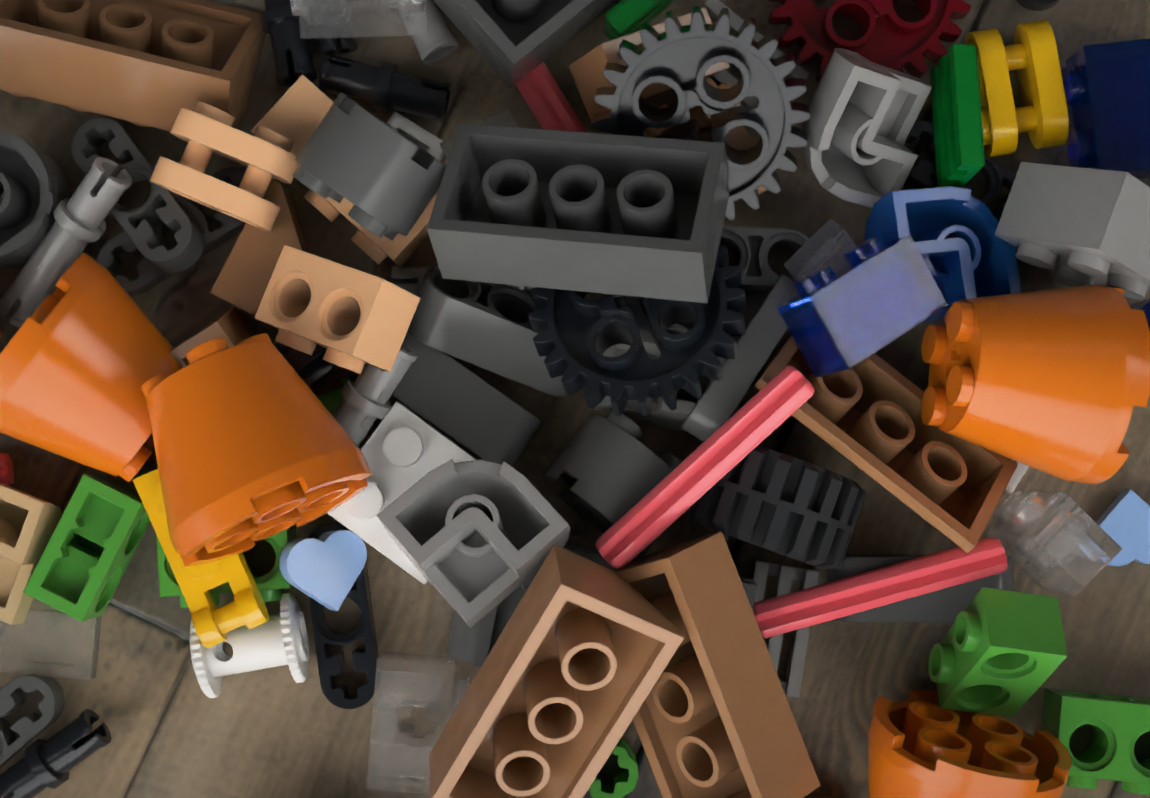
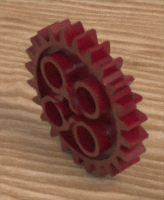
[768,0,971,82]

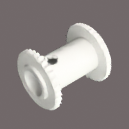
[190,593,310,698]

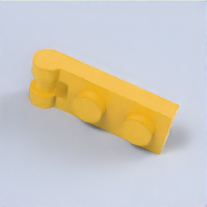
[132,468,269,648]

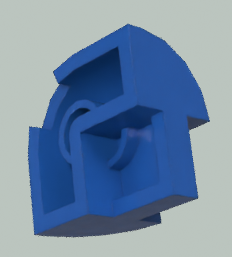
[863,186,1022,328]

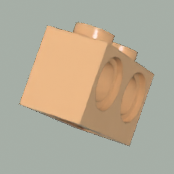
[255,245,421,374]

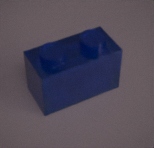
[1061,38,1150,179]
[777,235,948,378]

